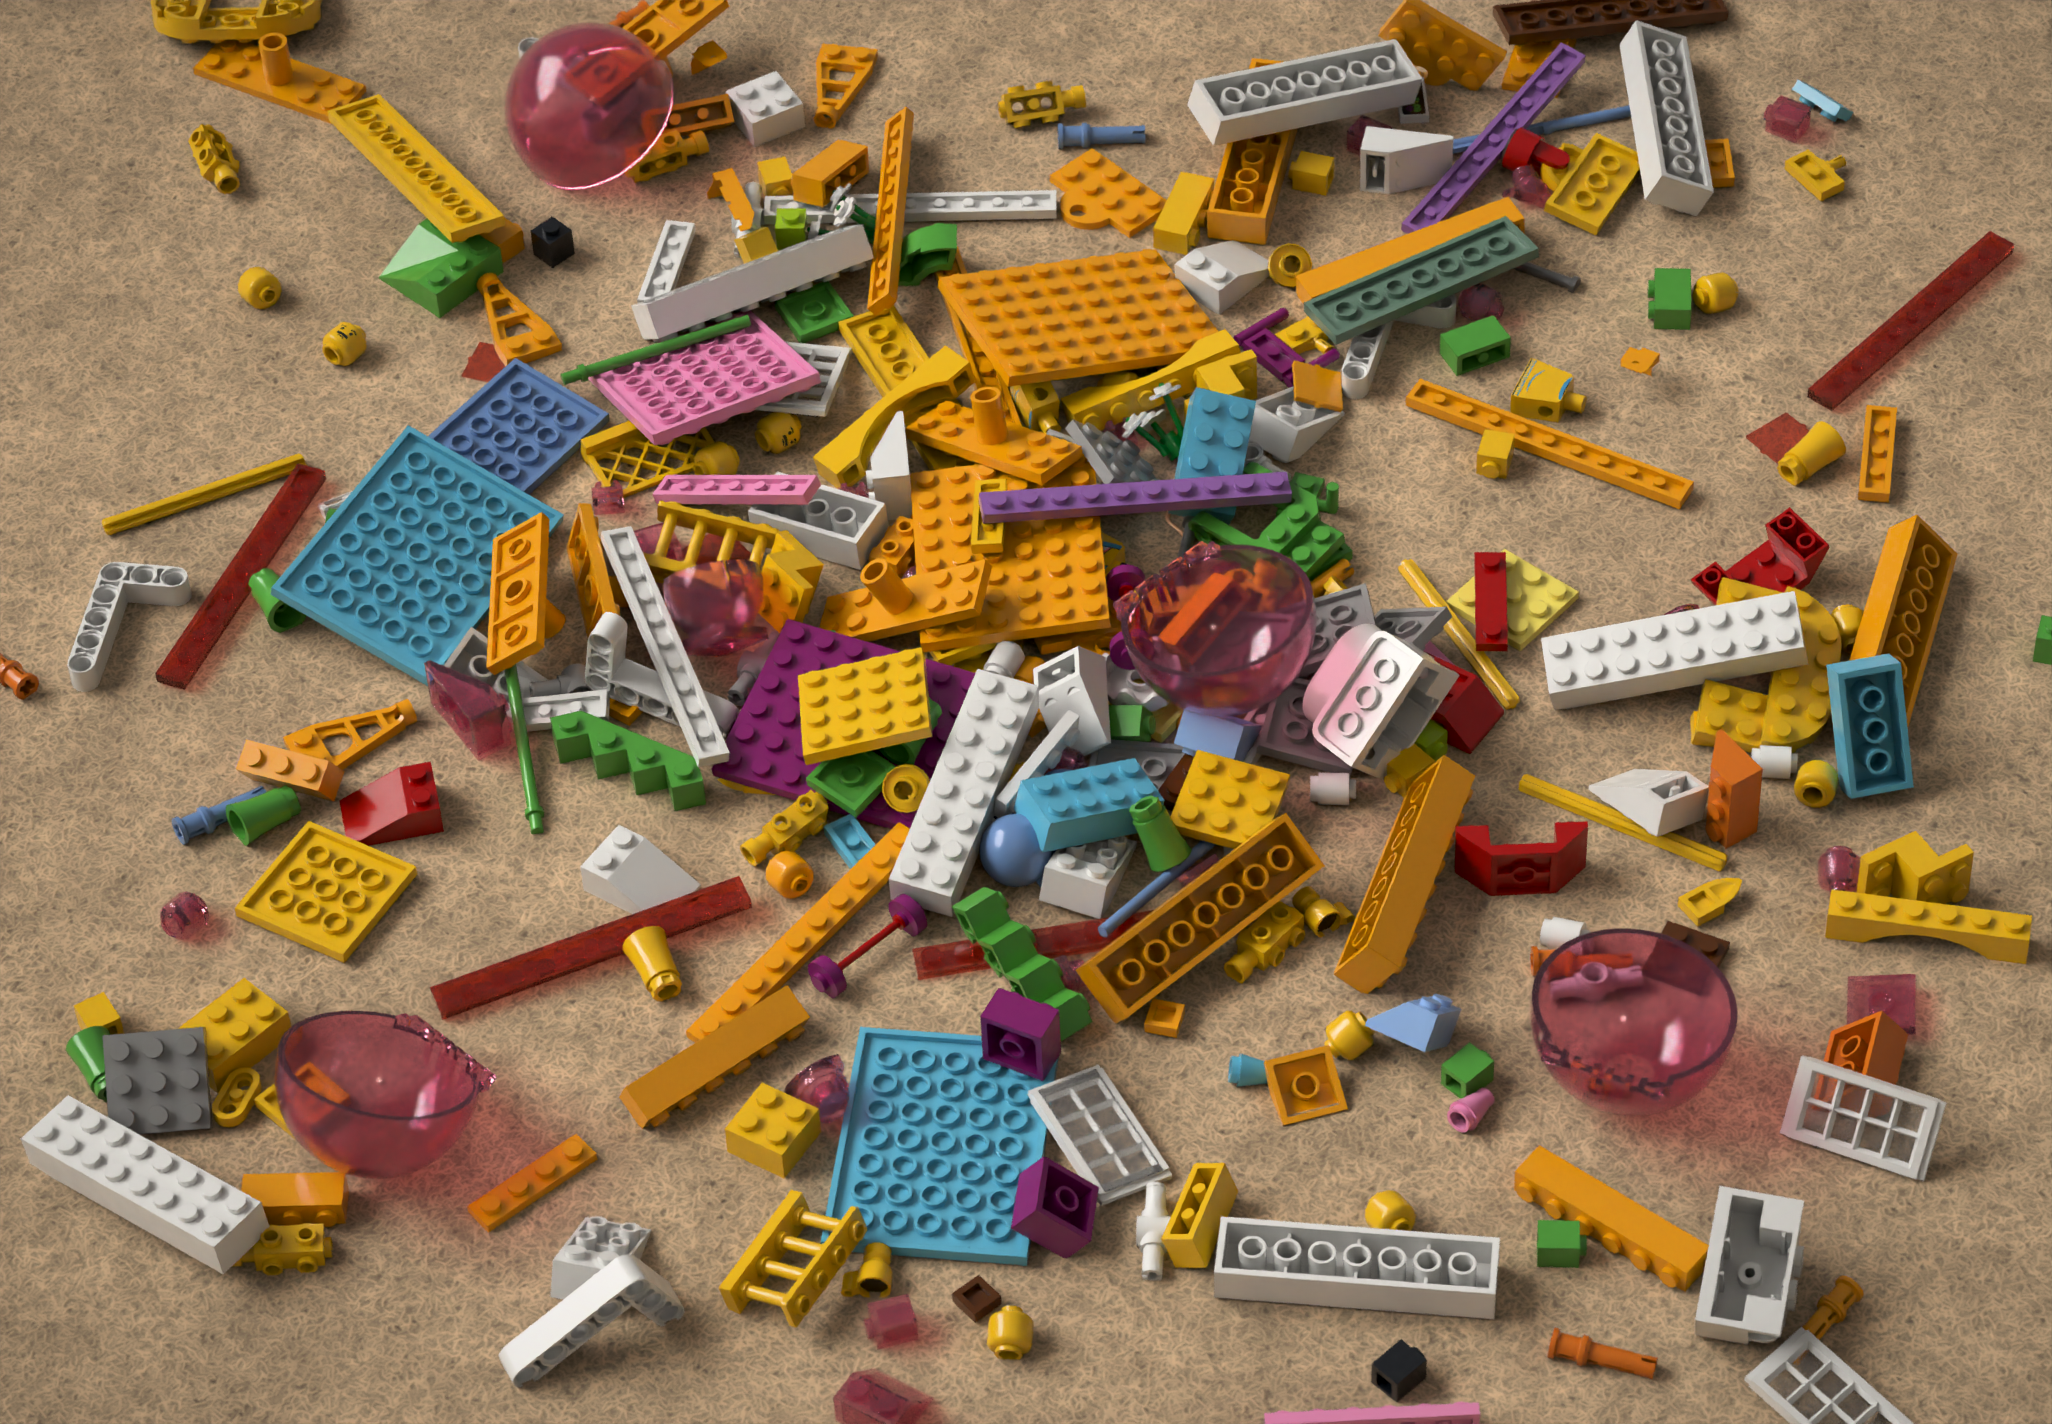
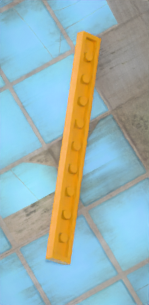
[867,107,914,316]
[934,247,1022,426]
[1406,379,1694,510]
[686,822,910,1043]

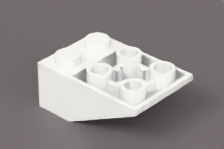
[1360,126,1453,194]
[1033,646,1111,764]
[1588,769,1709,837]
[1039,836,1137,919]
[551,1216,651,1300]

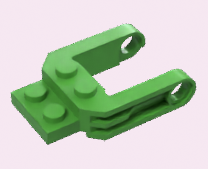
[1188,462,1345,582]

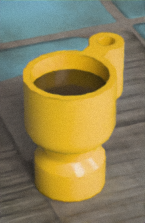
[1292,886,1355,938]
[841,1242,893,1298]

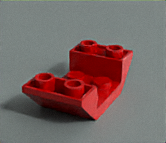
[1691,507,1830,606]
[1424,651,1504,754]
[1454,821,1588,896]

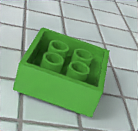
[379,219,504,318]

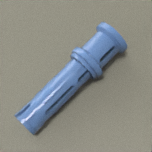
[1058,123,1145,149]
[172,786,267,845]

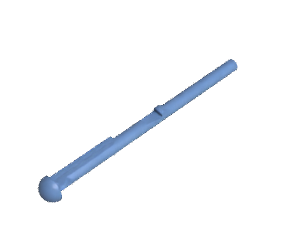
[1453,106,1631,154]
[1098,840,1217,937]

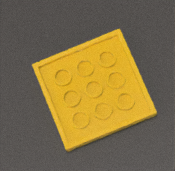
[798,647,932,765]
[235,821,418,963]

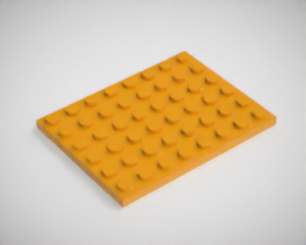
[938,249,1219,387]
[910,454,1111,652]

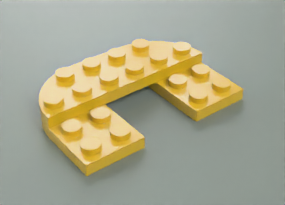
[151,0,322,44]
[1694,577,1842,753]

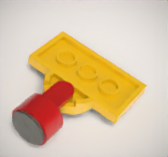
[1501,127,1640,235]

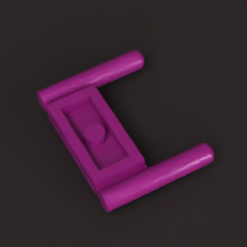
[1233,308,1340,388]

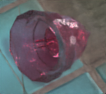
[784,1054,849,1124]

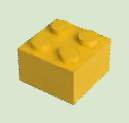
[725,1082,821,1179]

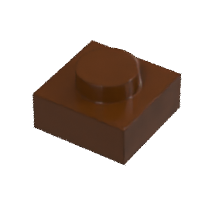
[952,1275,1002,1323]

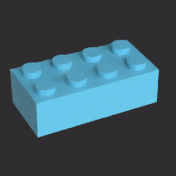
[1168,387,1256,525]
[1826,653,1914,799]
[1014,758,1165,852]

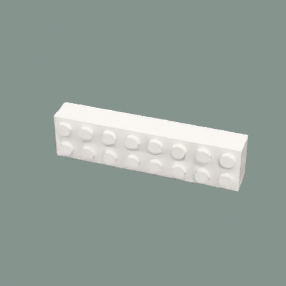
[1620,20,1714,216]
[1187,39,1422,146]
[631,224,874,343]
[1541,591,1808,710]
[889,669,1039,917]
[21,1095,270,1274]
[1214,1216,1500,1319]

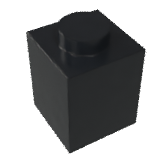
[530,216,575,268]
[1371,1339,1427,1403]

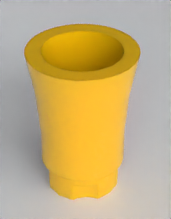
[1777,421,1846,486]
[622,926,682,1002]

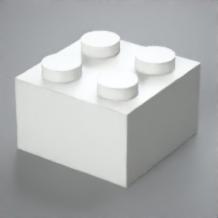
[725,71,805,147]

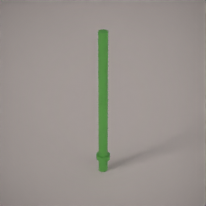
[561,315,751,385]
[504,664,544,834]

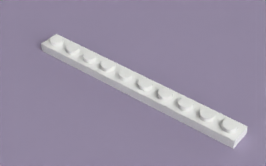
[764,190,1057,224]
[601,526,730,767]

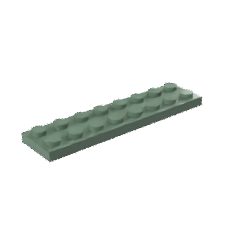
[1304,216,1539,345]

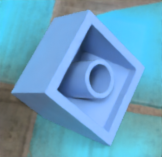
[1174,706,1262,762]
[1365,994,1461,1052]

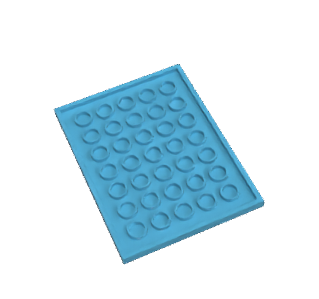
[271,425,564,687]
[821,1027,1059,1266]

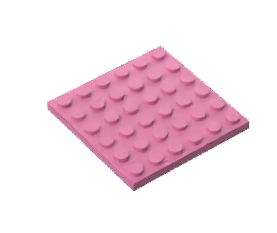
[588,310,821,445]

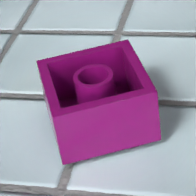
[980,988,1061,1081]
[1011,1156,1099,1258]

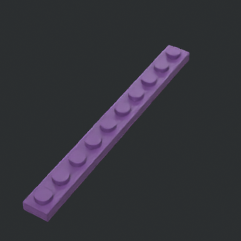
[1401,42,1586,234]
[979,472,1292,524]

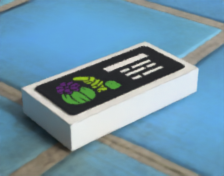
[1398,77,1429,124]

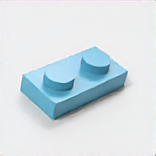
[1792,80,1854,122]
[824,814,876,869]

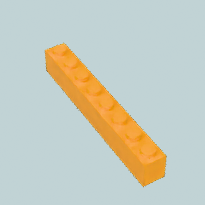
[1296,197,1525,305]

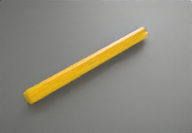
[102,453,306,535]
[1398,559,1520,710]
[1518,774,1727,871]

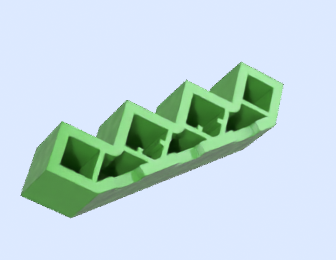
[550,711,706,811]
[952,886,1092,1041]

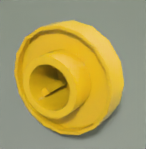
[1267,243,1312,287]
[882,764,930,813]

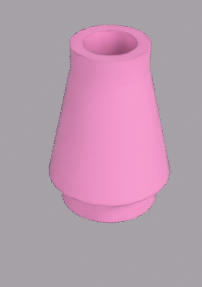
[1447,1088,1495,1132]

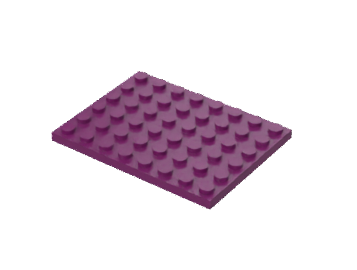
[711,619,975,829]

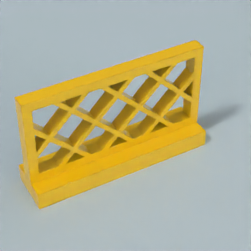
[581,421,714,503]

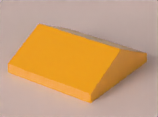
[1264,1045,1348,1126]

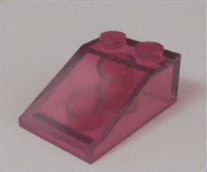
[424,660,513,761]

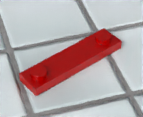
[1474,552,1508,652]

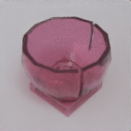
[663,559,769,657]

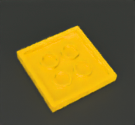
[1170,750,1290,849]

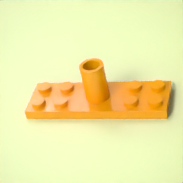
[563,0,729,107]
[193,32,366,124]
[905,387,1083,485]
[566,503,630,638]
[486,512,566,675]
[819,559,992,642]

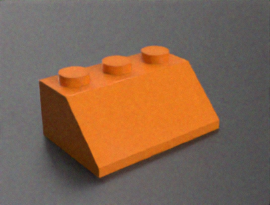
[1705,729,1763,849]
[1812,1011,1908,1118]

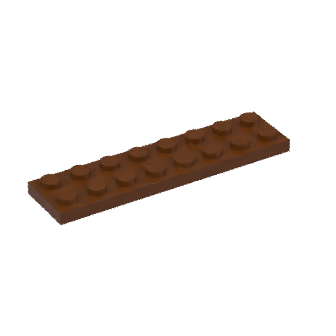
[1493,0,1729,46]

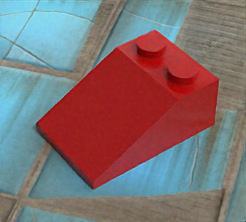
[339,761,444,846]

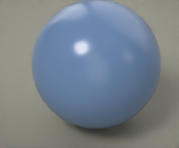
[979,814,1053,887]

